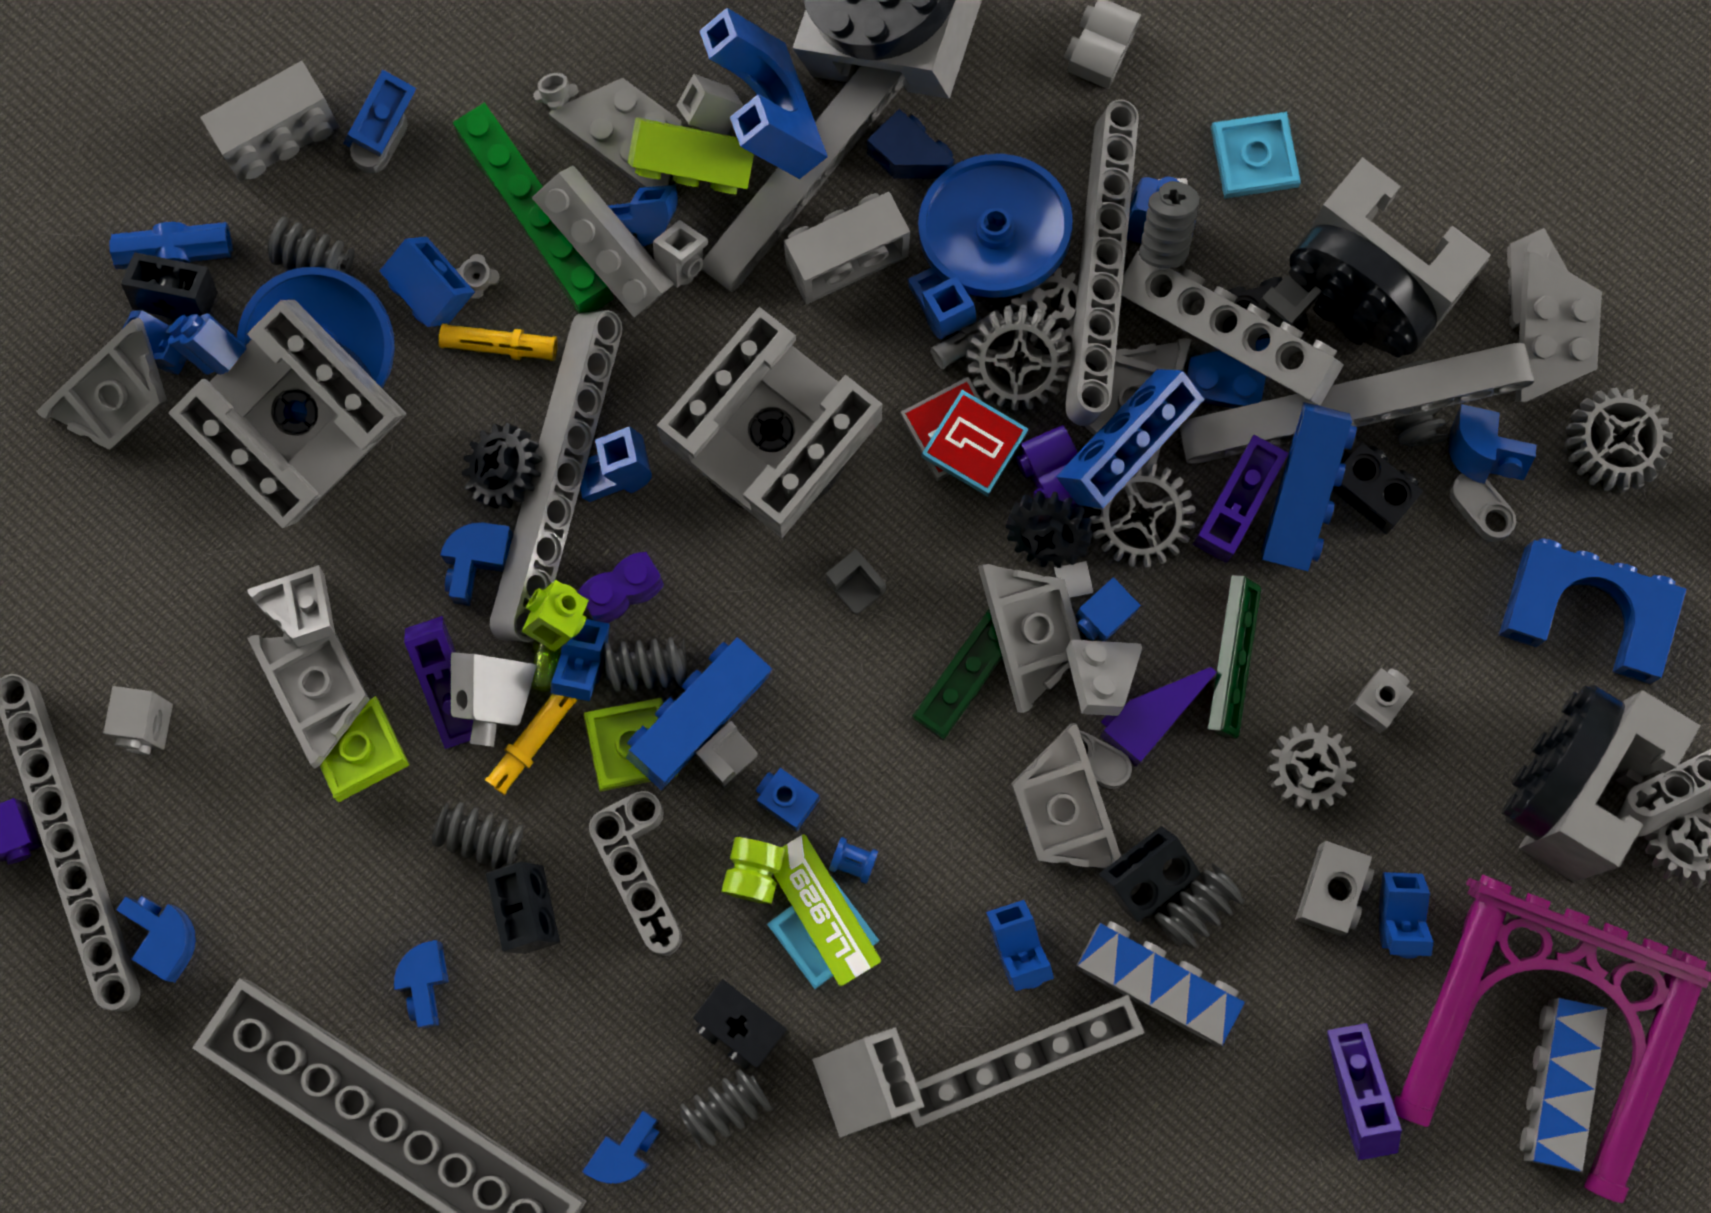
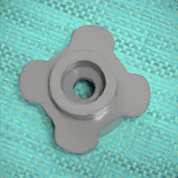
[533,73,578,110]
[456,254,500,299]

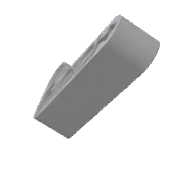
[1617,749,1711,837]
[589,791,682,956]

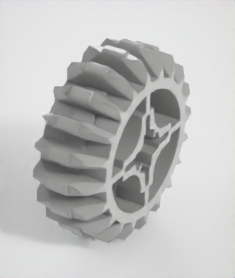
[966,305,1072,410]
[1564,387,1673,493]
[1090,462,1196,568]

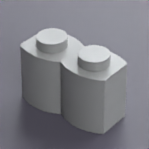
[1064,0,1141,89]

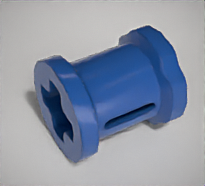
[829,837,879,884]

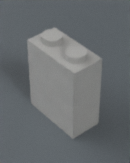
[812,1027,924,1137]

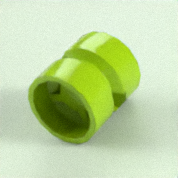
[721,837,785,905]

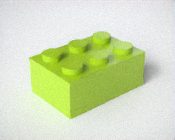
[627,117,754,195]

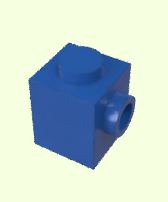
[1075,577,1141,641]
[756,768,820,832]

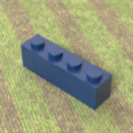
[1261,402,1357,571]
[626,637,772,791]

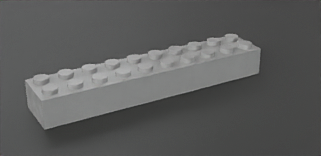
[192,978,587,1213]

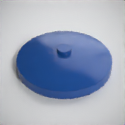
[918,154,1073,298]
[237,267,395,422]

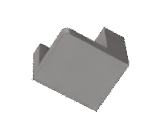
[676,74,744,135]
[695,721,758,787]

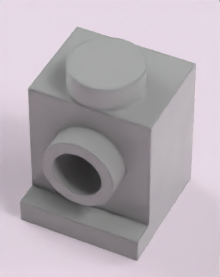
[653,220,708,288]
[1348,668,1413,734]

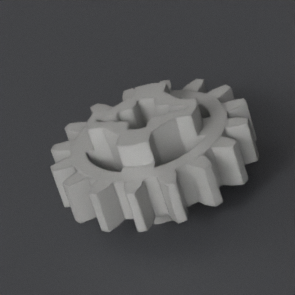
[1011,268,1090,353]
[1267,723,1356,811]
[1645,807,1711,888]

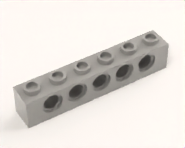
[1121,251,1344,406]
[909,995,1144,1128]

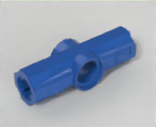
[109,222,233,269]

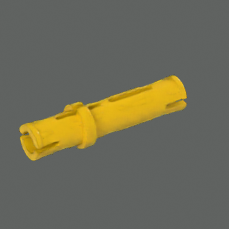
[439,323,558,361]
[484,694,578,796]

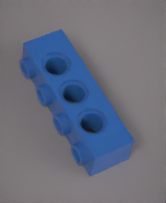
[1056,369,1205,508]

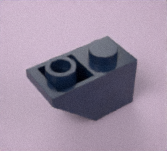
[867,109,954,179]

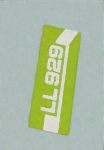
[774,834,881,986]

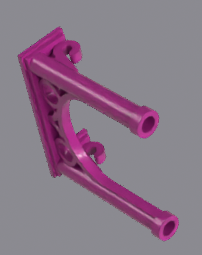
[1393,874,1711,1204]

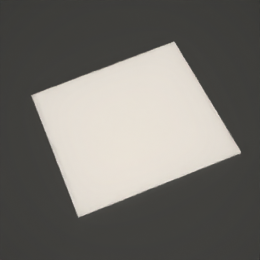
[1054,561,1093,598]

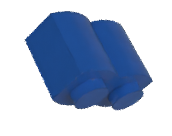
[168,314,247,375]

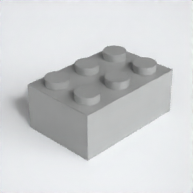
[200,61,339,182]
[784,191,910,305]

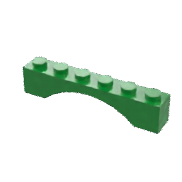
[452,102,614,314]

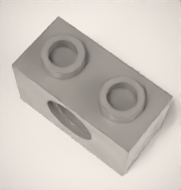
[103,686,173,755]
[1295,841,1374,936]

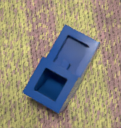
[608,184,678,246]
[551,619,610,701]
[394,940,449,1029]
[582,1111,660,1183]

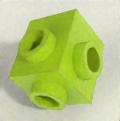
[521,580,589,652]

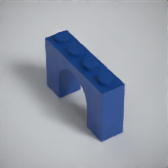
[699,8,828,179]
[1499,538,1687,684]

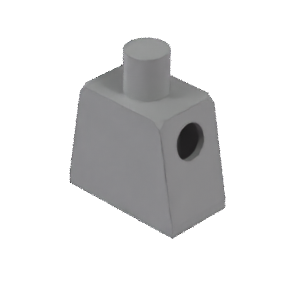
[451,652,536,747]

